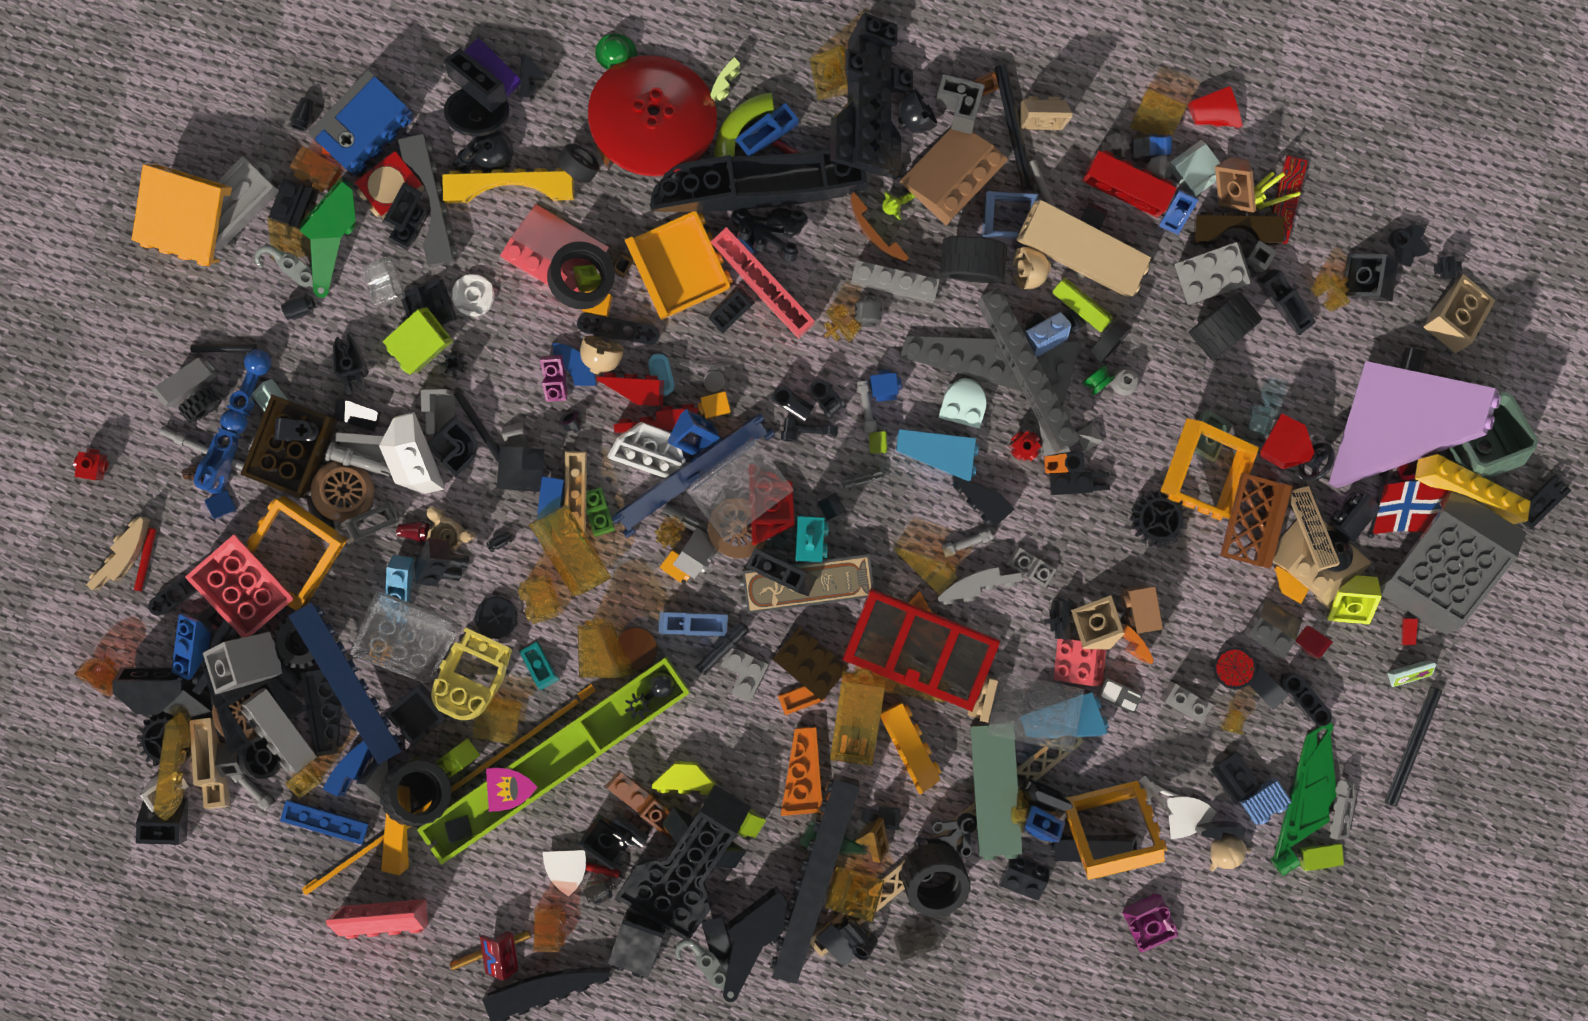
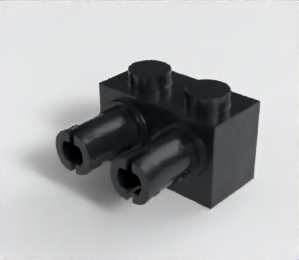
[414,537,470,586]

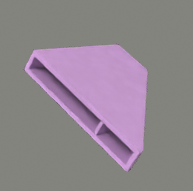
[1329,361,1501,488]

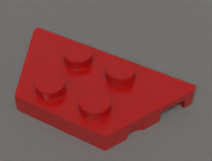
[748,464,794,545]

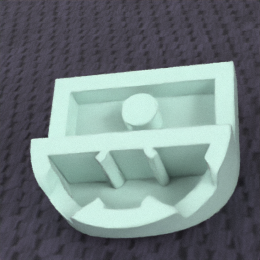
[938,378,986,429]

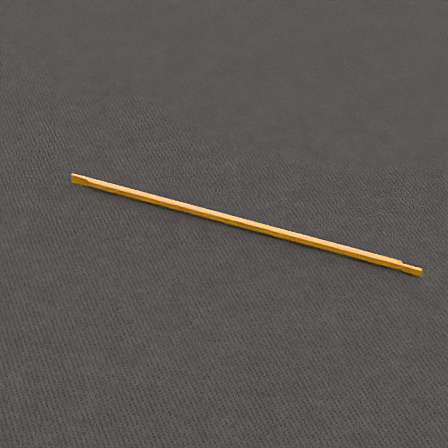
[302,684,596,896]

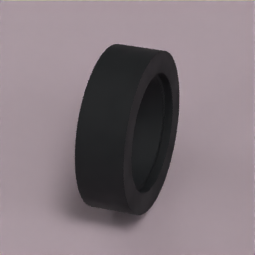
[547,242,615,309]

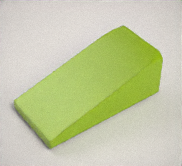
[1299,844,1344,871]

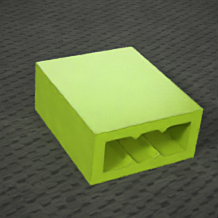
[383,307,453,375]

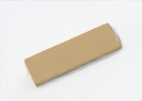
[564,451,587,537]

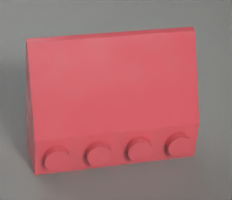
[500,204,609,293]
[185,534,294,638]
[326,899,428,939]

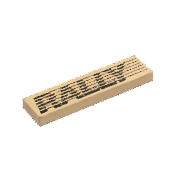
[1289,486,1340,571]

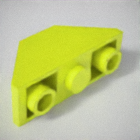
[652,761,717,795]

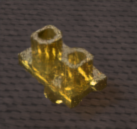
[1310,272,1351,312]
[823,304,861,343]

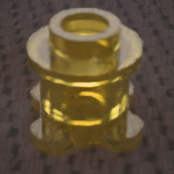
[1221,709,1247,735]

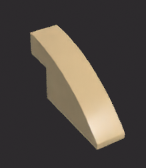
[189,718,230,809]

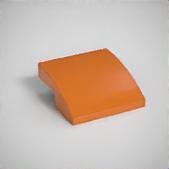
[1122,624,1154,664]

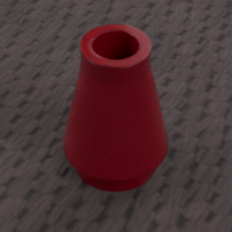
[396,521,430,542]

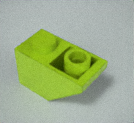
[434,738,480,778]

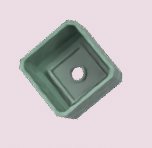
[1449,392,1538,479]

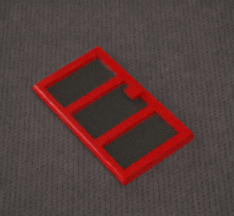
[842,588,1000,712]

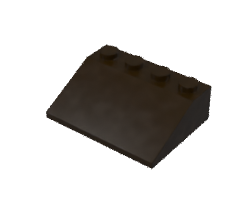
[240,394,338,499]

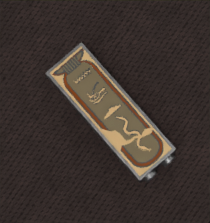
[739,554,874,614]

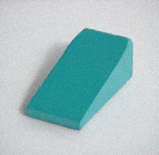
[519,641,560,690]

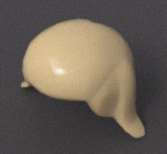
[1210,833,1252,871]

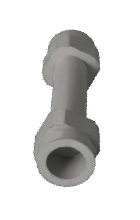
[857,380,877,433]
[941,528,993,558]
[230,773,275,811]

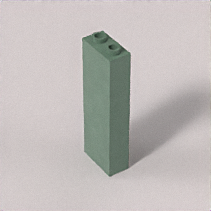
[970,724,1022,860]

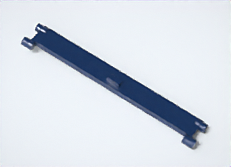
[611,413,775,538]

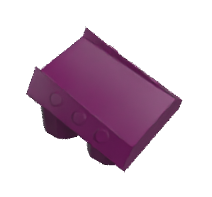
[1122,893,1179,953]

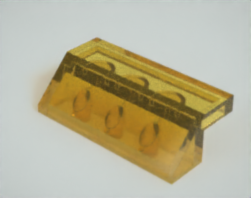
[528,505,612,596]

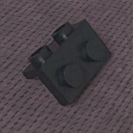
[999,857,1049,901]

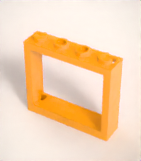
[1160,418,1259,521]
[246,495,348,611]
[1065,781,1167,880]

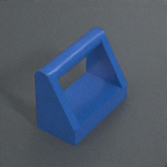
[668,409,720,457]

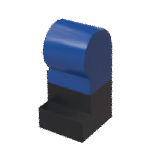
[1131,134,1172,158]

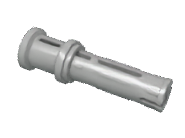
[325,442,391,477]

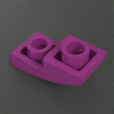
[540,355,567,402]

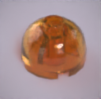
[74,657,118,697]

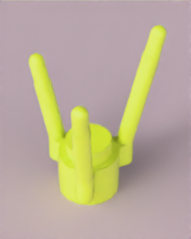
[1254,172,1301,211]

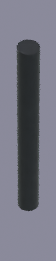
[454,390,499,462]

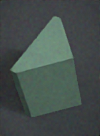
[1194,409,1232,464]

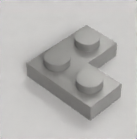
[721,648,769,703]

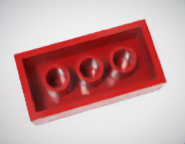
[1081,150,1177,218]

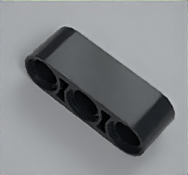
[1280,673,1332,726]

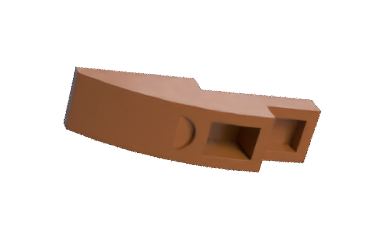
[605,769,672,840]

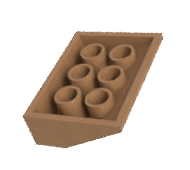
[900,129,1008,226]

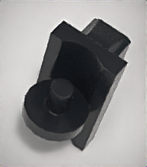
[1044,600,1078,640]
[609,810,651,848]

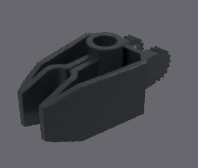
[333,334,369,395]

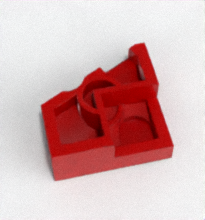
[1188,86,1243,128]

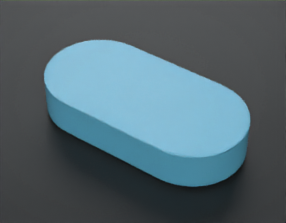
[648,354,675,396]

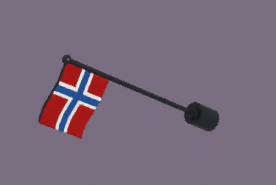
[1367,347,1449,538]

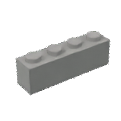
[850,260,940,303]
[240,688,317,773]

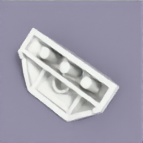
[379,412,445,494]
[607,422,686,478]

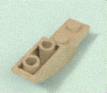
[86,517,150,590]

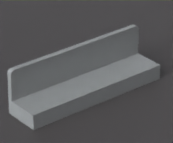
[336,433,386,462]

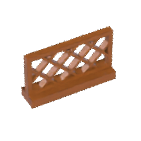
[1220,473,1292,569]

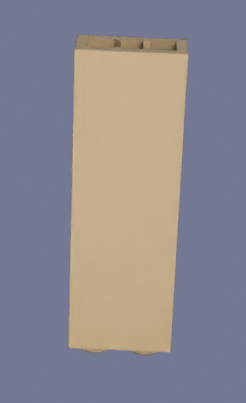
[1016,200,1151,297]

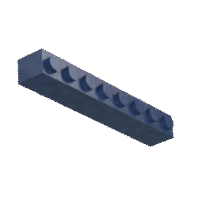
[288,602,403,765]

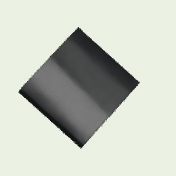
[399,279,457,326]

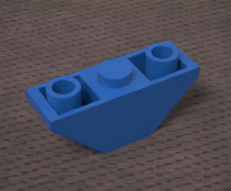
[171,613,211,680]

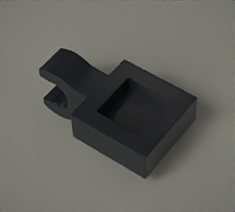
[862,806,901,830]

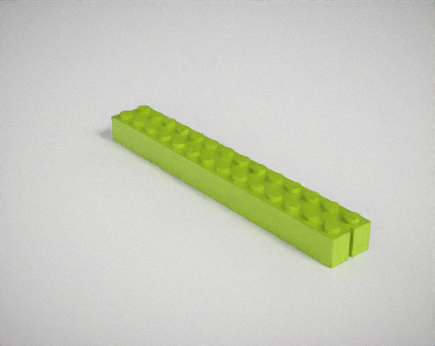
[417,656,691,865]

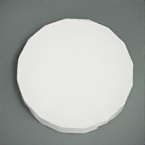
[452,274,495,317]

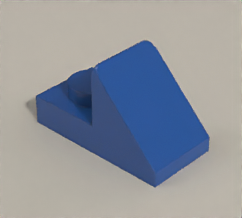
[1159,189,1199,235]

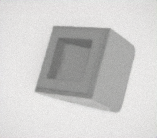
[502,422,529,448]

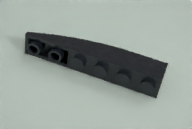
[482,967,613,1021]

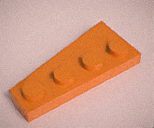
[781,726,822,816]

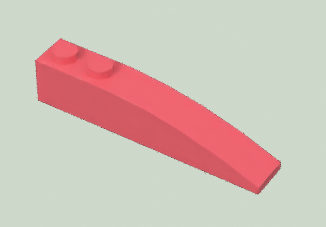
[711,227,815,339]

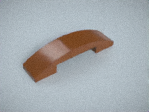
[850,193,909,263]

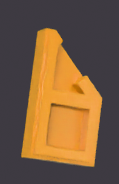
[1274,566,1309,604]

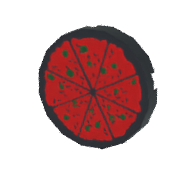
[1213,647,1258,690]

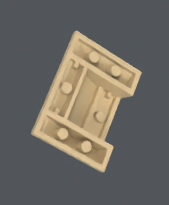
[1273,519,1372,611]

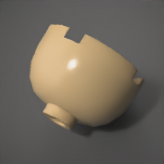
[1012,247,1051,290]
[580,336,624,374]

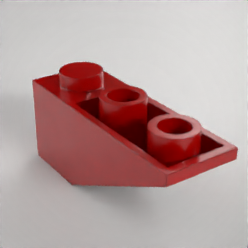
[597,373,664,406]

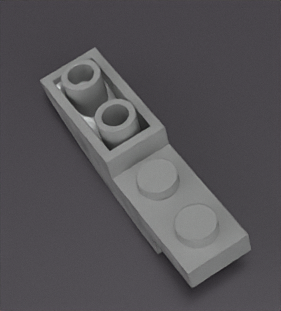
[936,567,1022,605]

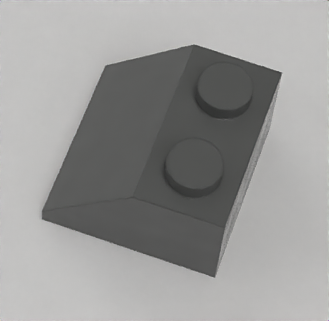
[1243,598,1302,658]

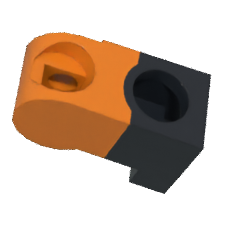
[1044,452,1085,473]

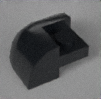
[427,417,478,477]

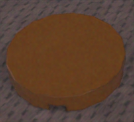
[615,627,658,670]

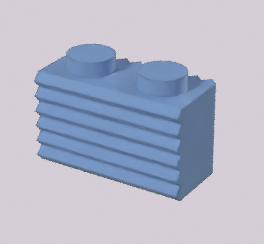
[1025,312,1071,357]
[1239,778,1292,825]

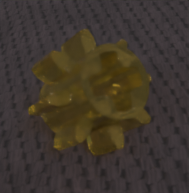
[654,522,682,548]

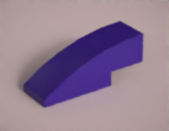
[464,38,521,97]

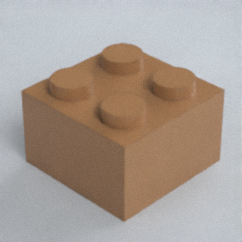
[1120,585,1163,634]

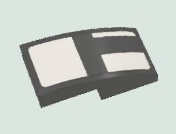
[1097,677,1143,714]

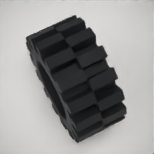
[178,387,222,423]

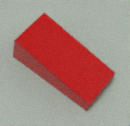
[1402,618,1418,645]

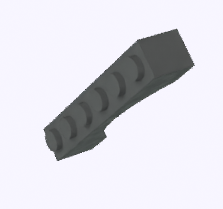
[398,134,458,268]

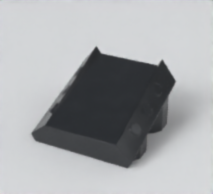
[1018,778,1073,811]

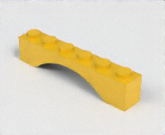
[442,168,575,204]
[1415,454,1531,524]

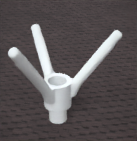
[1139,775,1182,819]

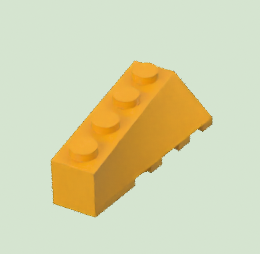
[879,701,942,795]

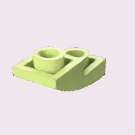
[711,57,741,102]

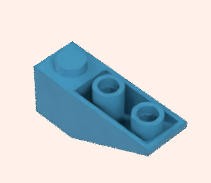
[384,555,414,625]

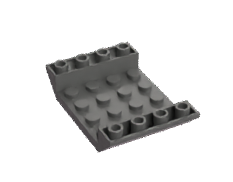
[1379,490,1526,635]

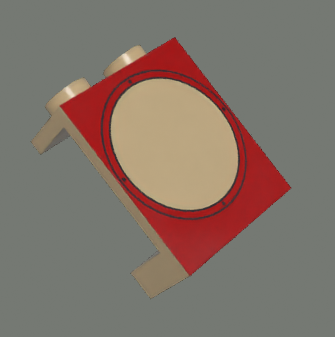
[354,151,425,218]

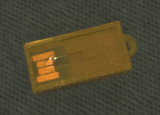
[830,669,885,766]

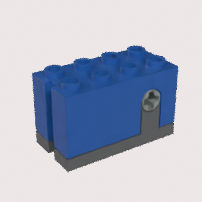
[308,70,414,176]

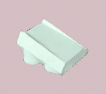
[1170,140,1220,197]

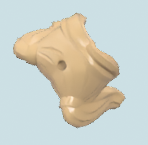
[426,506,476,553]

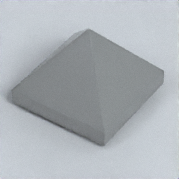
[1076,423,1103,452]

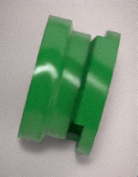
[1082,364,1115,396]

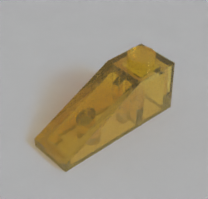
[893,547,957,595]

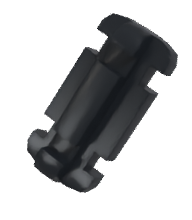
[486,532,513,552]

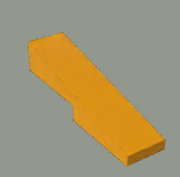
[381,785,411,875]

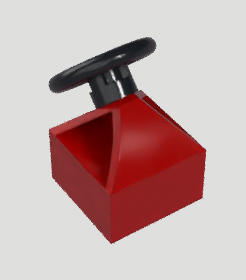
[1260,413,1335,481]

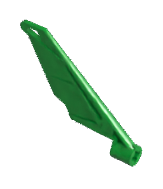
[1271,723,1337,876]

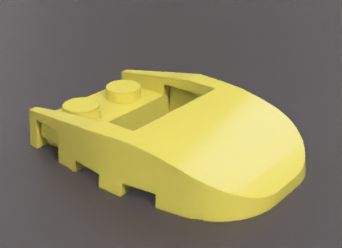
[431,627,512,720]

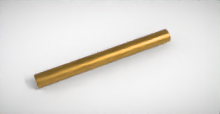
[449,930,532,971]

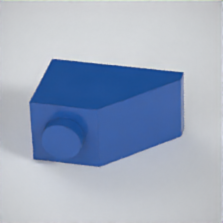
[1025,806,1065,842]

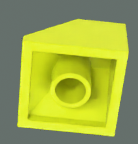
[1327,575,1382,624]

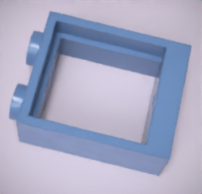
[982,191,1038,239]

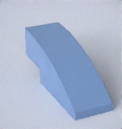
[658,611,728,636]

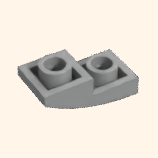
[1006,546,1056,588]

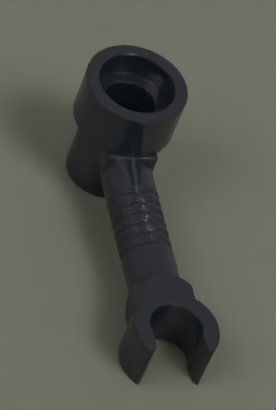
[781,418,838,442]

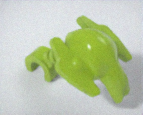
[882,190,916,220]

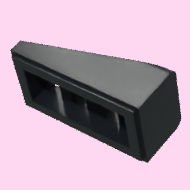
[709,288,755,333]

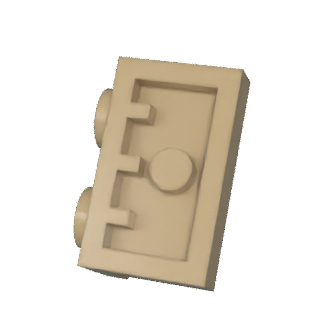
[968,675,998,723]

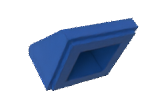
[204,491,237,519]

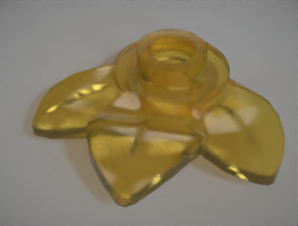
[1011,789,1031,833]

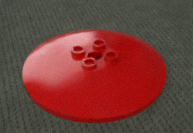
[588,55,717,176]

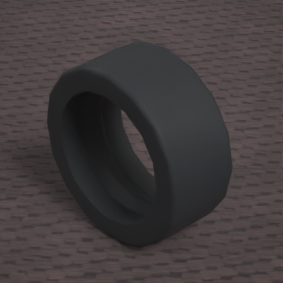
[557,143,600,183]

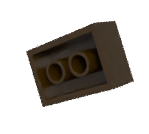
[771,626,849,701]

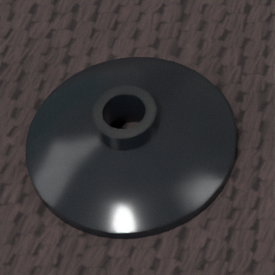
[1327,531,1353,572]

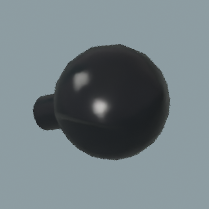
[644,671,675,700]

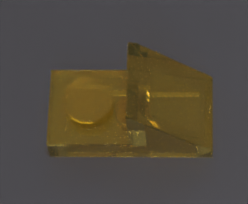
[285,762,325,799]

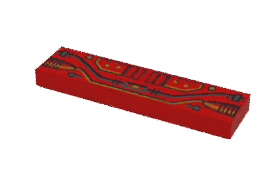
[1272,156,1308,244]

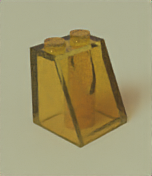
[578,619,634,678]

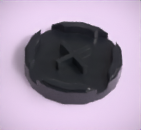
[475,596,518,639]

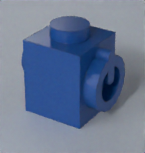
[870,369,902,402]

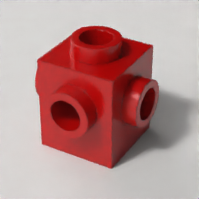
[1009,431,1042,461]
[74,448,108,481]

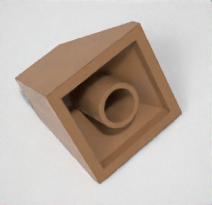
[1215,157,1256,212]

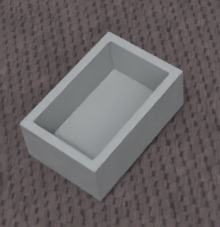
[1174,242,1253,305]

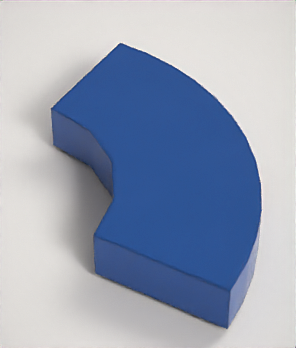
[553,343,596,386]

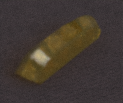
[153,713,191,821]

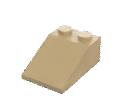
[1020,96,1072,130]
[1423,274,1495,354]

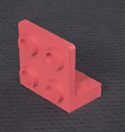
[1053,639,1106,686]

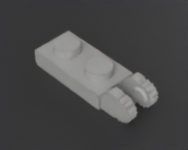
[1330,780,1357,840]

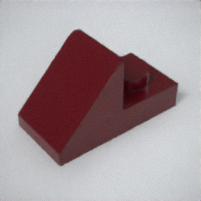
[1295,625,1333,659]

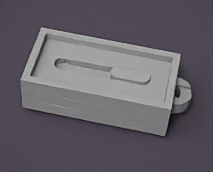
[215,156,279,251]

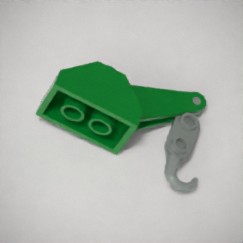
[254,175,356,298]

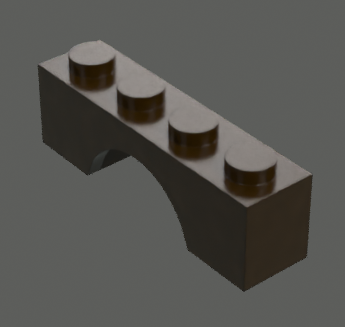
[1193,212,1284,246]

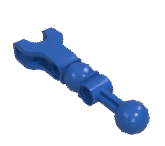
[194,349,272,494]

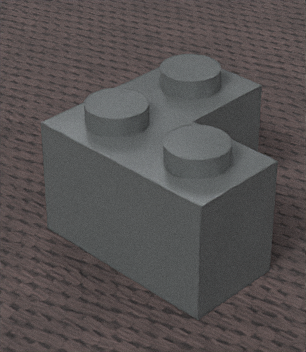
[936,74,985,134]

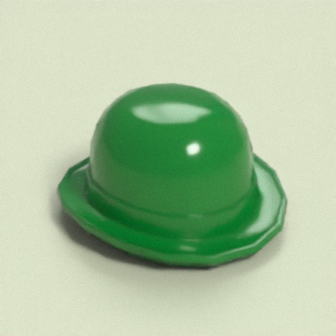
[595,33,638,70]

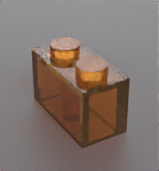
[289,146,344,193]
[533,904,566,952]

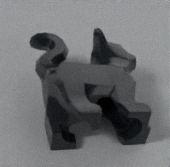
[174,603,238,649]

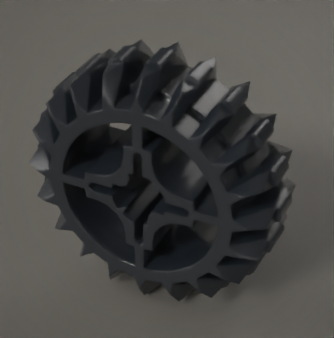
[1130,490,1188,548]
[136,711,191,769]

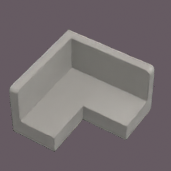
[421,389,455,435]

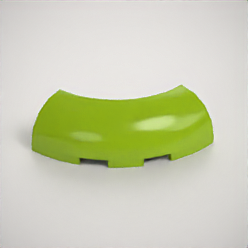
[714,93,774,158]

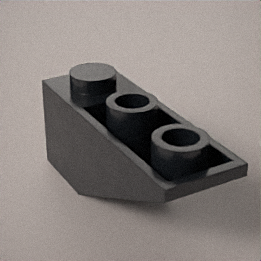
[951,477,1015,527]

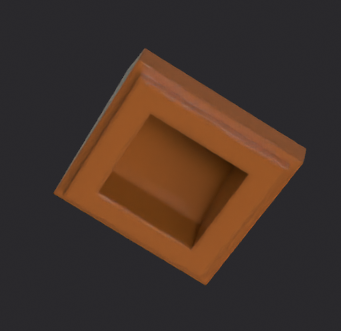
[972,71,999,96]

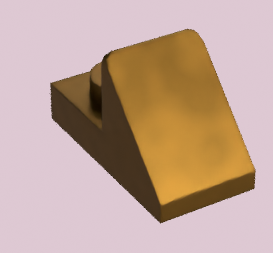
[855,817,889,863]

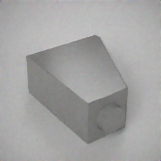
[151,358,218,408]

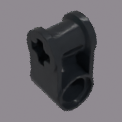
[809,380,847,420]
[274,418,319,441]

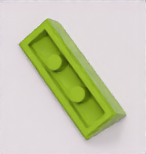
[1052,277,1113,332]

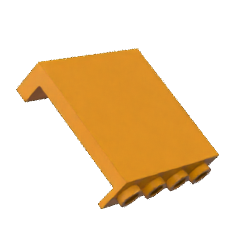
[132,163,232,266]
[625,212,733,320]

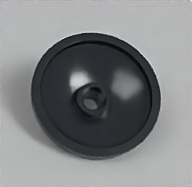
[444,89,509,136]

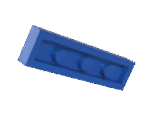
[280,799,370,845]

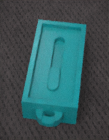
[795,516,829,562]

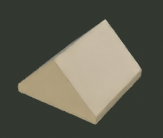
[1071,595,1125,649]

